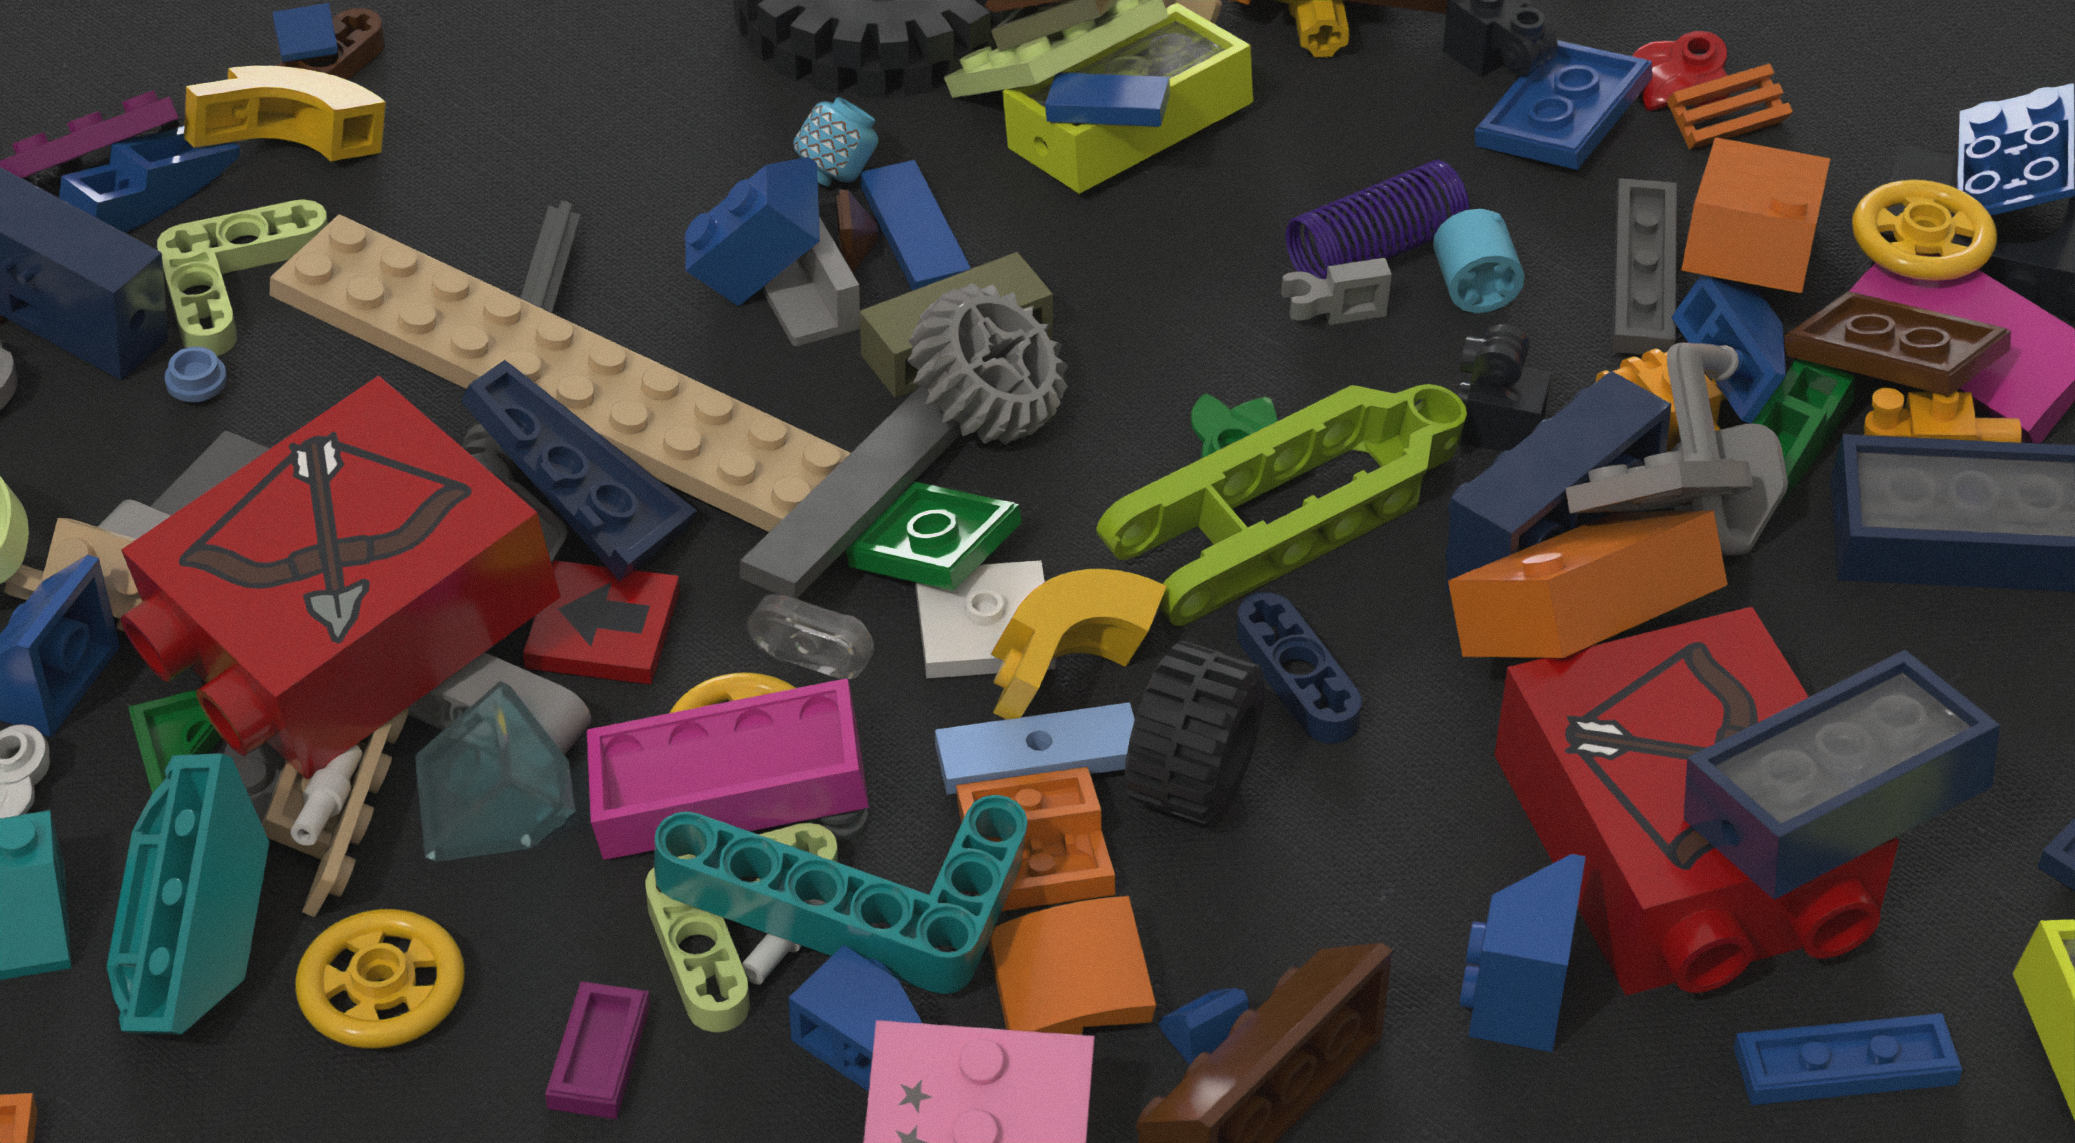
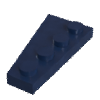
[461,360,697,581]

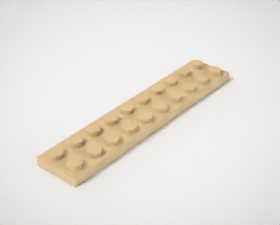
[270,214,850,532]

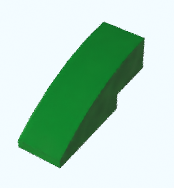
[1749,358,1855,504]

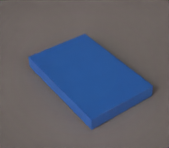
[1474,40,1653,170]

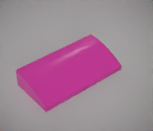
[1850,253,2075,444]
[587,678,869,860]

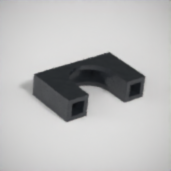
[1870,145,2075,319]

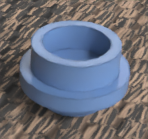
[165,347,227,402]

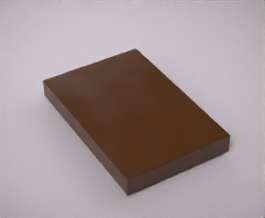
[1784,291,2011,396]

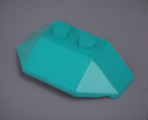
[107,753,269,1034]

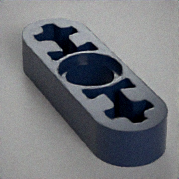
[1236,592,1362,743]

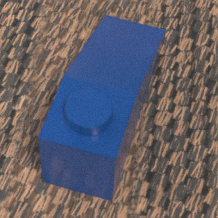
[1671,274,1786,424]
[789,945,923,1092]

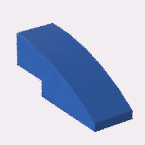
[59,126,240,233]

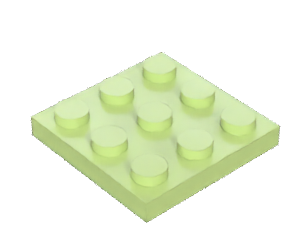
[944,0,1169,98]

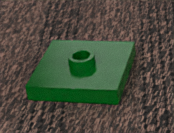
[846,482,1022,591]

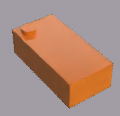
[1681,137,1831,293]
[1448,510,1727,658]

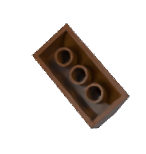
[1136,943,1393,1143]

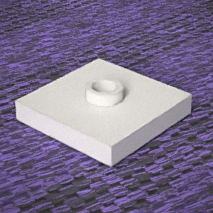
[915,560,1056,679]

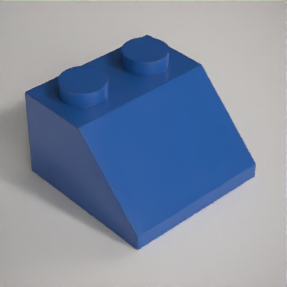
[685,157,820,307]
[0,555,120,737]
[1459,854,1586,1052]

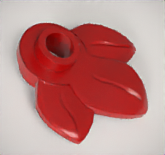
[1632,31,1730,120]

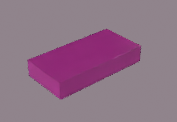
[545,981,650,1119]

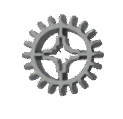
[907,283,1068,445]

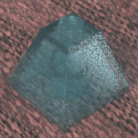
[415,681,575,862]

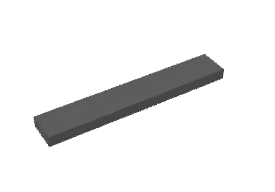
[740,386,962,601]

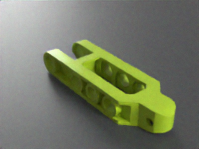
[1096,384,1467,626]

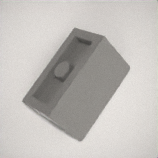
[761,217,860,346]

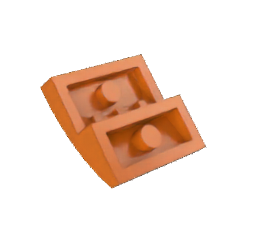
[956,767,1115,911]
[988,896,1156,1035]

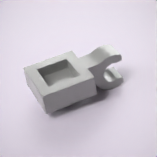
[1281,258,1392,325]

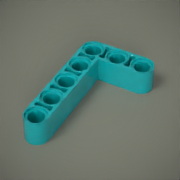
[654,795,1028,994]

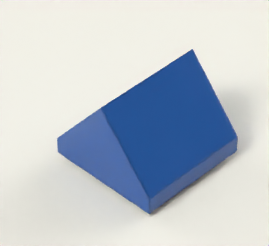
[273,3,338,62]
[1158,988,1249,1065]

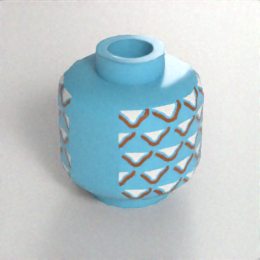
[793,97,879,187]

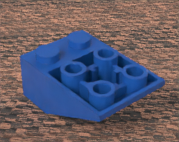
[1957,83,2075,216]

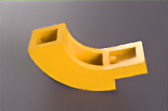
[184,66,386,161]
[990,569,1167,720]

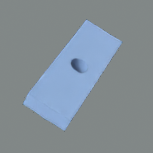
[935,702,1135,795]

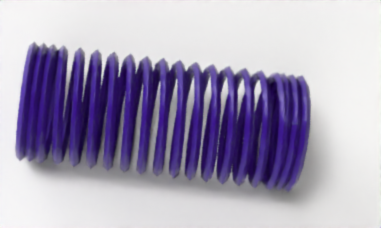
[1286,159,1470,279]

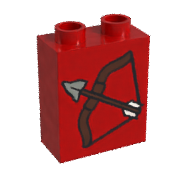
[121,376,561,780]
[1494,607,1899,996]

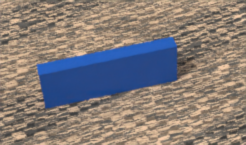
[860,160,971,291]
[1733,1013,1962,1105]

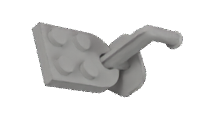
[1565,343,1788,556]

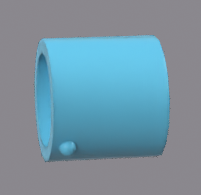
[1433,209,1525,313]

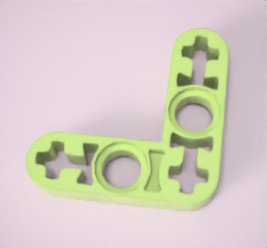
[157,199,328,356]
[645,823,838,1032]

